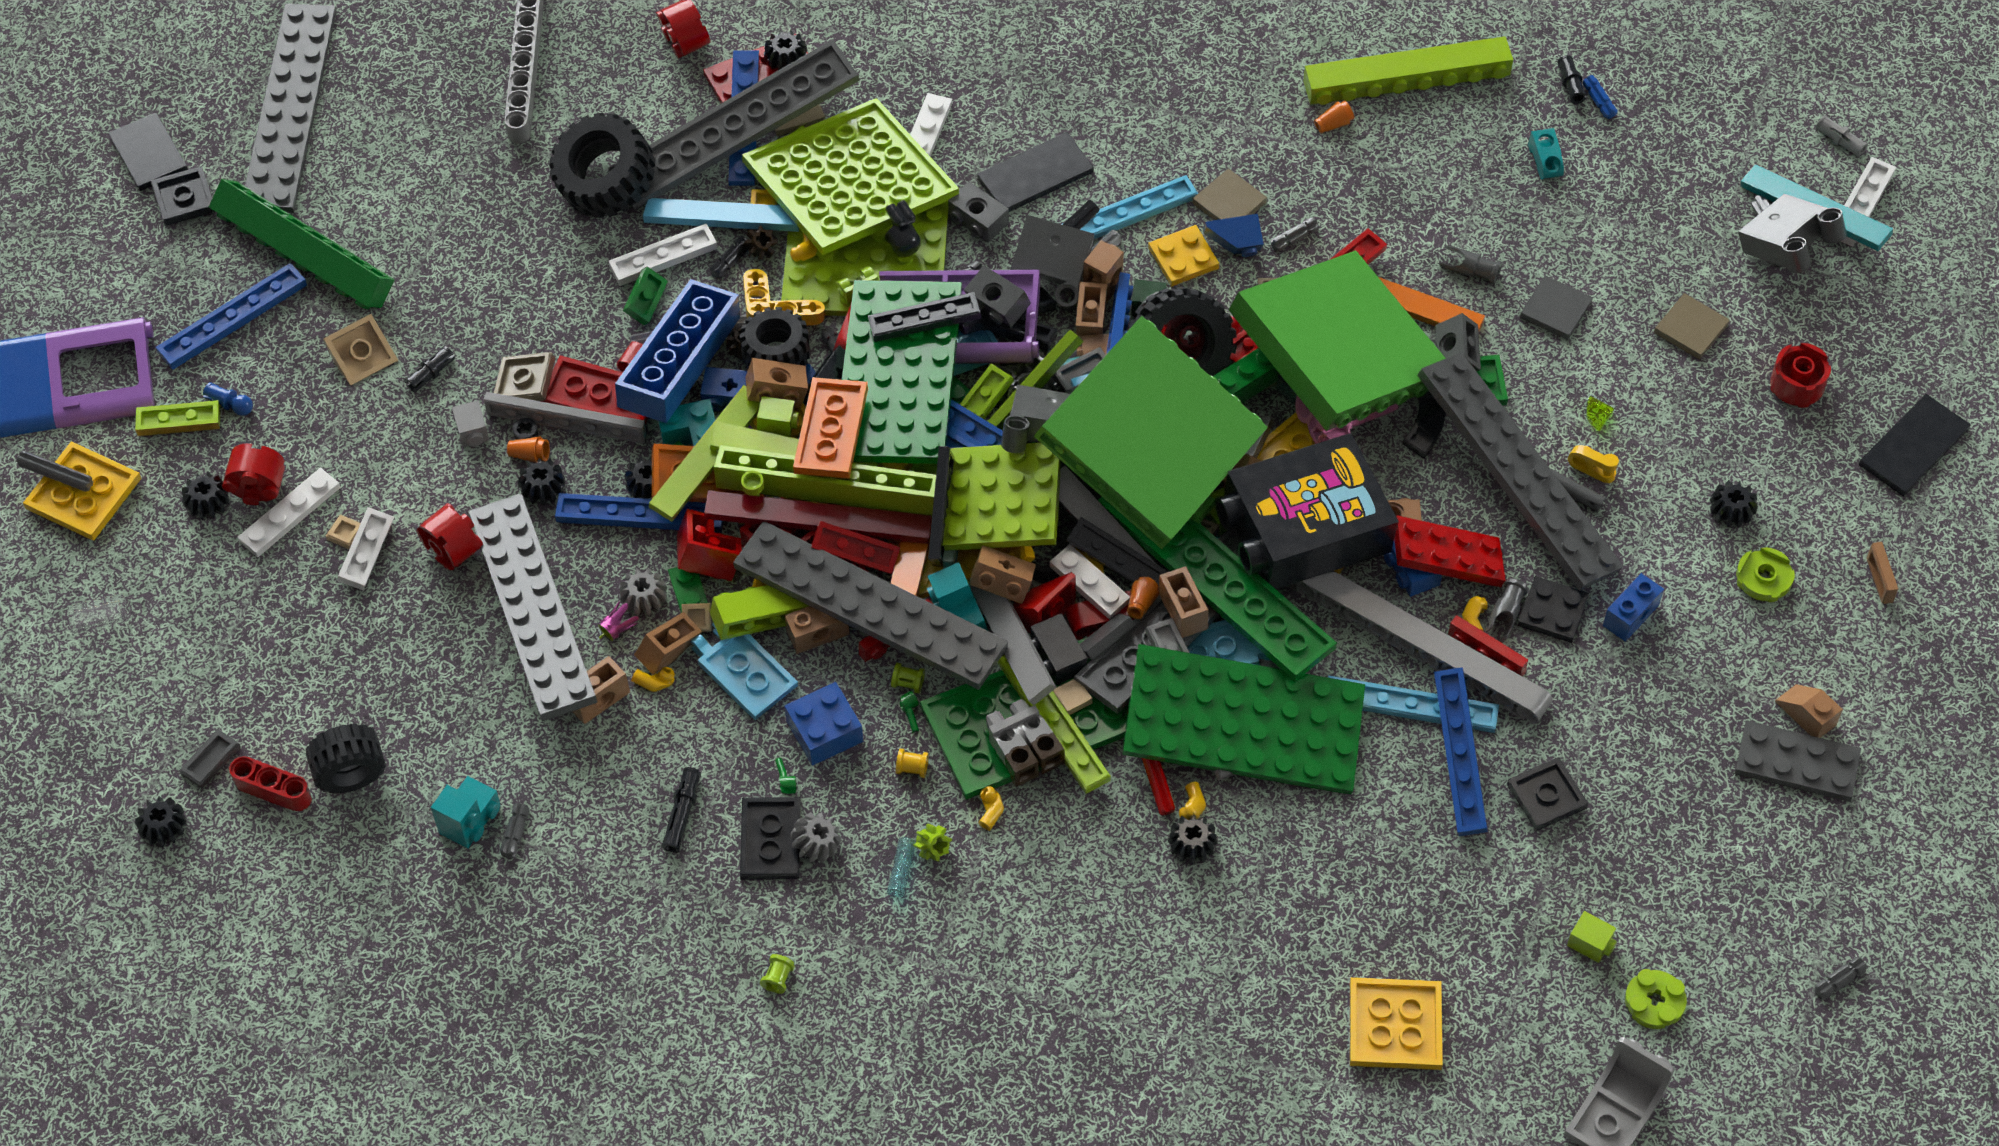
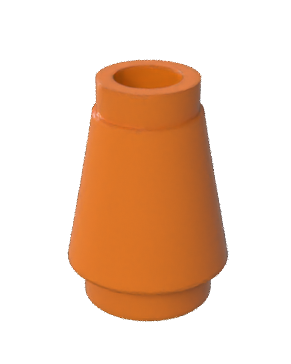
[1314,100,1355,134]
[507,436,550,463]
[1127,577,1159,619]

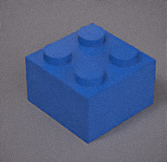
[784,682,864,766]

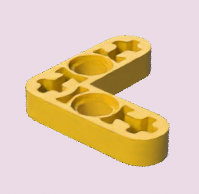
[743,269,825,325]

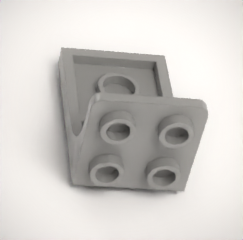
[1564,1037,1675,1146]

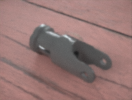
[1438,245,1502,284]
[1485,578,1529,643]

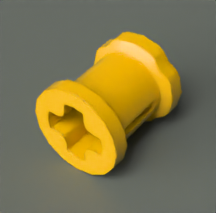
[896,748,929,778]

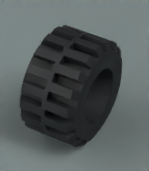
[740,307,810,369]
[305,724,386,794]

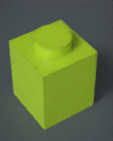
[757,396,799,437]
[1567,911,1617,963]

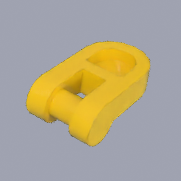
[1568,445,1619,483]

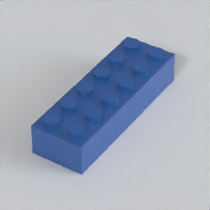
[615,279,740,423]

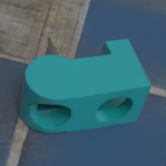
[1528,128,1564,179]

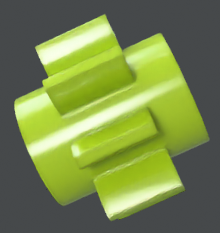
[913,823,952,862]

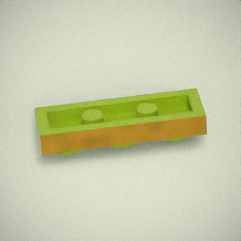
[135,400,220,436]

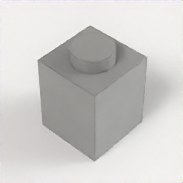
[452,400,489,447]

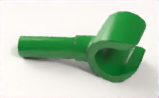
[900,691,919,733]
[775,758,796,794]

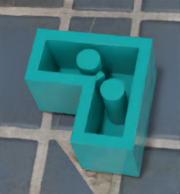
[658,399,715,446]
[927,562,989,631]
[431,776,500,848]

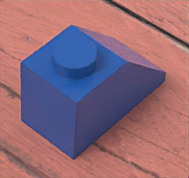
[1203,214,1264,257]

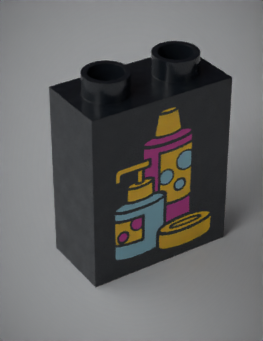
[1215,433,1399,589]

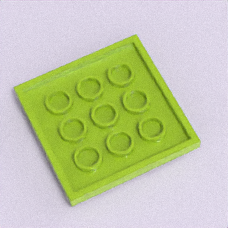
[943,443,1062,551]

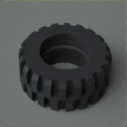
[549,113,655,218]
[1129,287,1237,376]

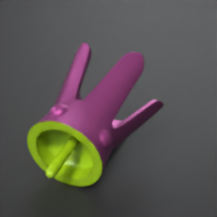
[598,601,639,641]

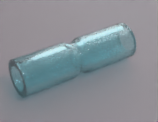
[887,837,916,897]

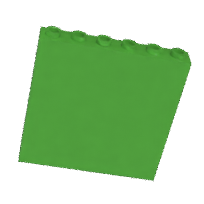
[1229,251,1446,431]
[1034,316,1268,549]

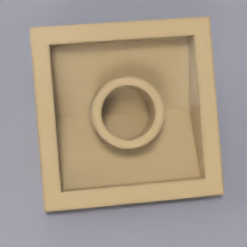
[323,314,398,386]

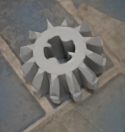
[619,568,667,616]
[790,812,842,863]

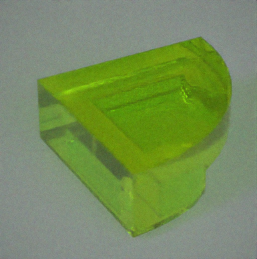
[1586,396,1614,431]

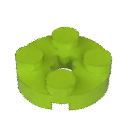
[1736,547,1795,602]
[1625,969,1687,1029]

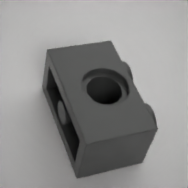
[948,182,1009,243]
[964,266,1031,328]
[1435,313,1481,372]

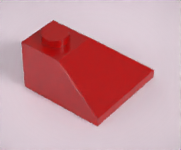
[1013,572,1076,634]

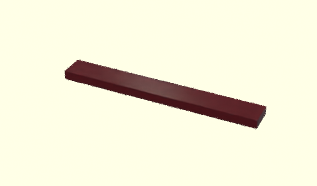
[704,490,932,544]

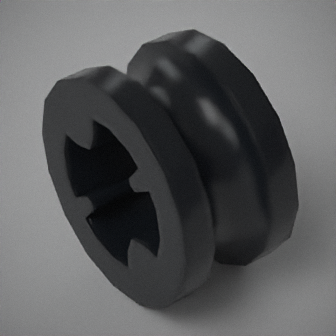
[513,418,538,440]

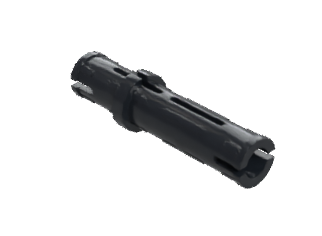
[661,767,701,853]

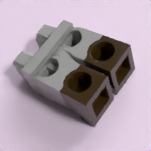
[986,699,1065,787]

